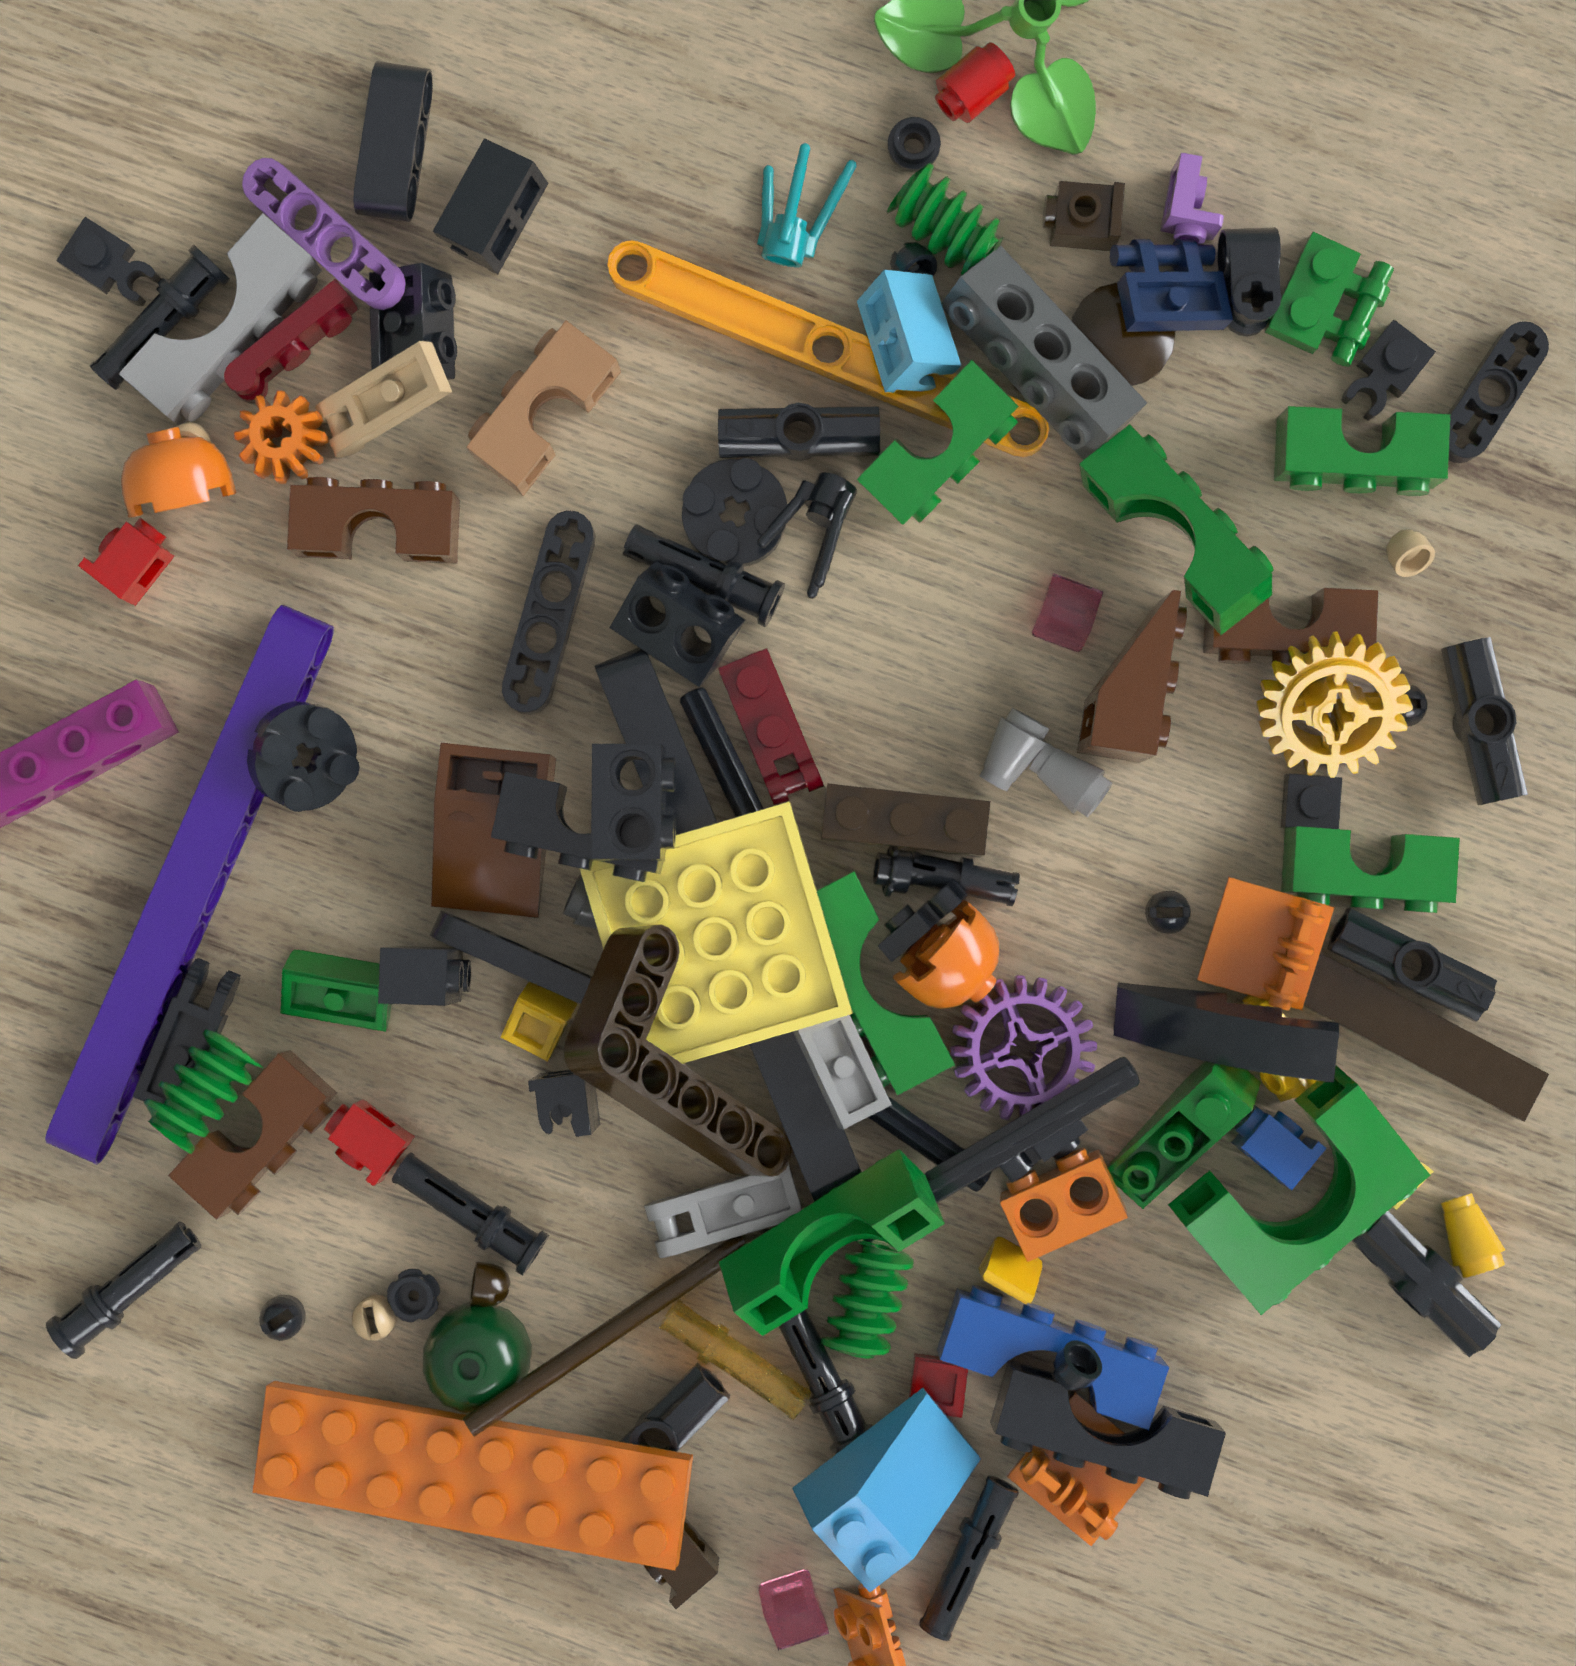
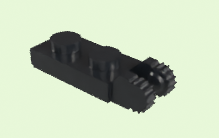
[133,958,241,1103]

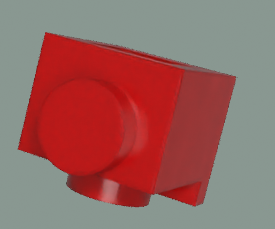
[78,517,175,606]
[324,1099,415,1186]

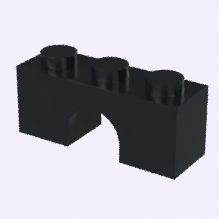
[491,772,675,882]

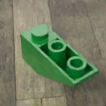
[1107,1061,1261,1209]

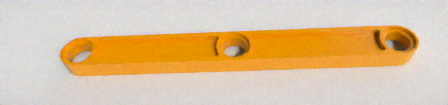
[607,240,1049,457]

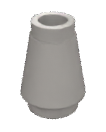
[979,708,1049,791]
[1029,743,1113,817]

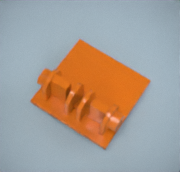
[1197,877,1335,1011]
[1007,1392,1146,1546]
[833,1583,906,1666]

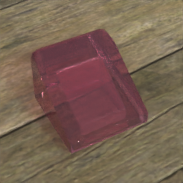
[1032,573,1103,652]
[758,1570,829,1651]

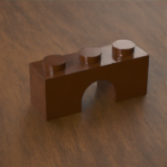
[287,477,460,564]
[1203,588,1378,665]
[168,1050,337,1220]

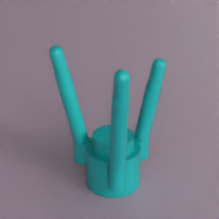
[757,143,857,268]

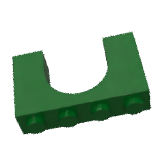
[1168,1065,1431,1315]

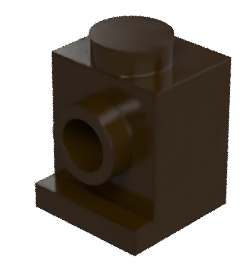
[1043,181,1125,251]
[644,1518,720,1609]

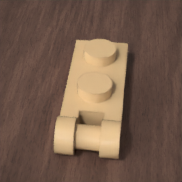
[315,341,452,458]

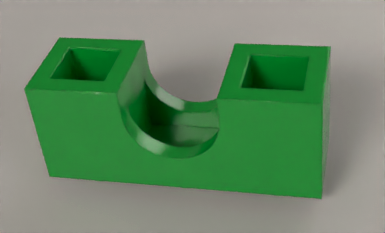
[857,360,1019,525]
[1274,406,1450,496]
[1281,826,1460,913]

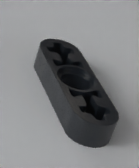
[1448,321,1549,463]

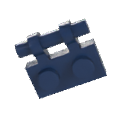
[1109,239,1233,332]

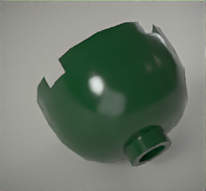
[423,1301,532,1413]

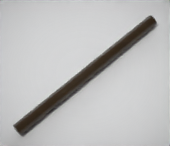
[462,1236,746,1437]

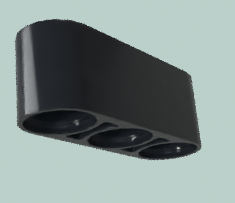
[353,61,433,222]

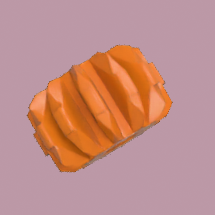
[234,390,329,484]

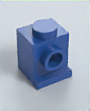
[1231,1105,1327,1190]

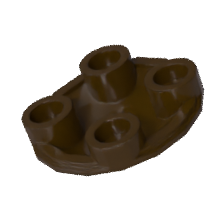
[1072,283,1176,386]

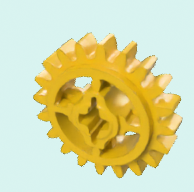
[1256,632,1413,778]

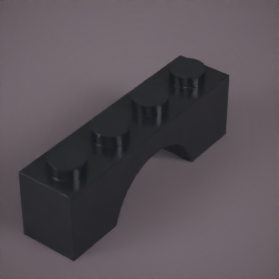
[990,1360,1226,1499]

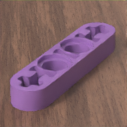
[242,158,406,310]

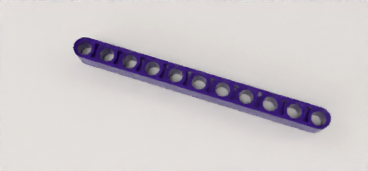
[45,605,334,1165]

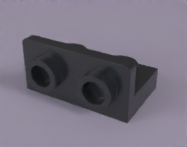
[369,263,458,380]

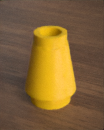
[1441,1193,1506,1278]

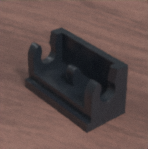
[433,138,549,275]
[528,1069,601,1137]

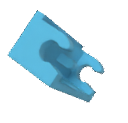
[857,270,961,393]

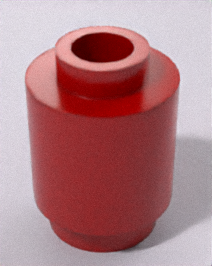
[935,42,1016,123]

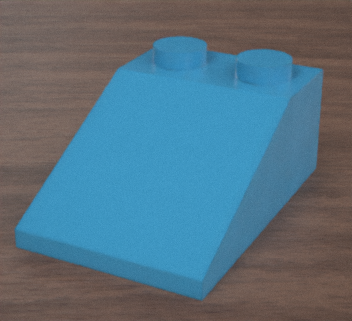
[792,1388,981,1592]

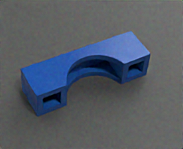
[937,1285,1169,1430]

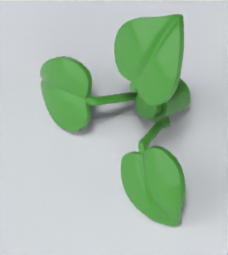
[874,0,1096,155]

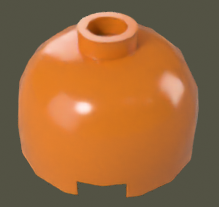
[121,427,237,518]
[893,900,1000,1009]

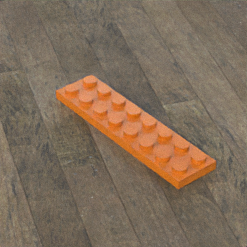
[252,1381,693,1571]

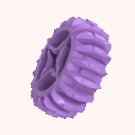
[950,975,1097,1120]

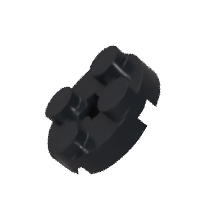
[681,458,788,567]
[247,701,360,812]

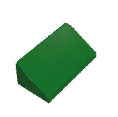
[280,949,392,1032]

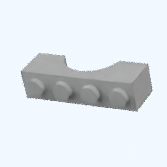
[119,213,322,425]

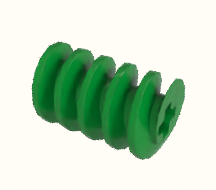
[887,162,1004,276]
[144,1029,263,1154]
[821,1239,914,1359]

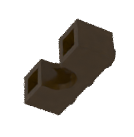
[821,783,991,857]

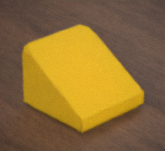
[500,981,577,1062]
[978,1236,1042,1304]

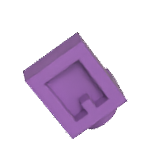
[1160,153,1224,244]

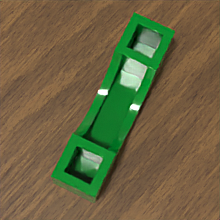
[1079,424,1274,635]
[817,872,955,1095]
[719,1149,945,1336]

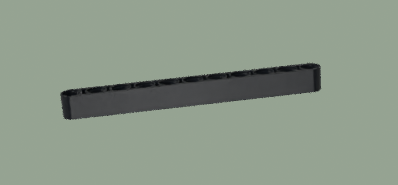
[594,647,862,1202]

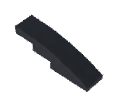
[1113,982,1339,1083]

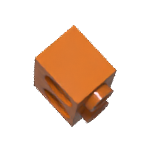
[1000,1147,1128,1262]

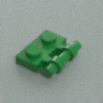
[1264,232,1394,367]

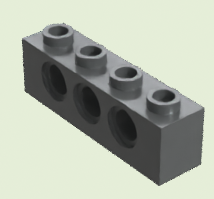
[941,246,1147,460]

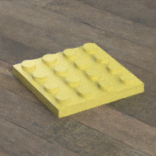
[580,802,853,1064]

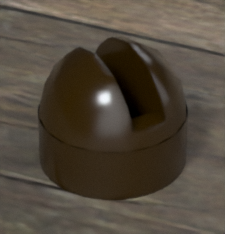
[470,1262,511,1307]

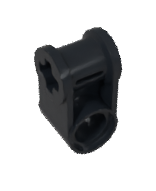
[1217,227,1282,337]

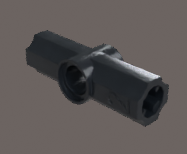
[718,402,880,461]
[1441,637,1528,805]
[1327,908,1497,1022]
[1352,1211,1502,1357]
[619,1362,730,1452]

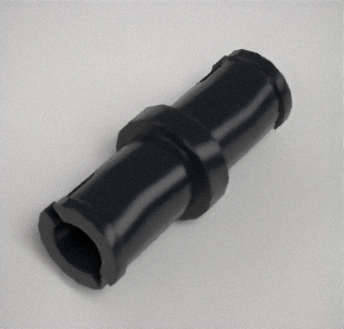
[910,851,1020,906]

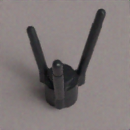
[757,472,857,599]

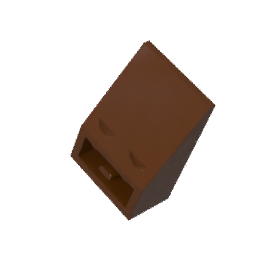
[1077,590,1187,763]
[431,743,556,918]

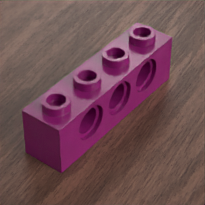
[0,679,179,828]

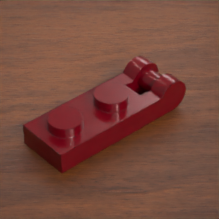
[224,279,359,403]
[718,648,824,806]

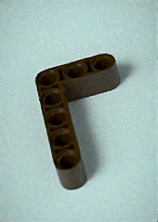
[563,924,791,1177]

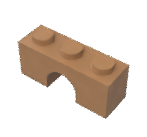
[466,320,621,496]

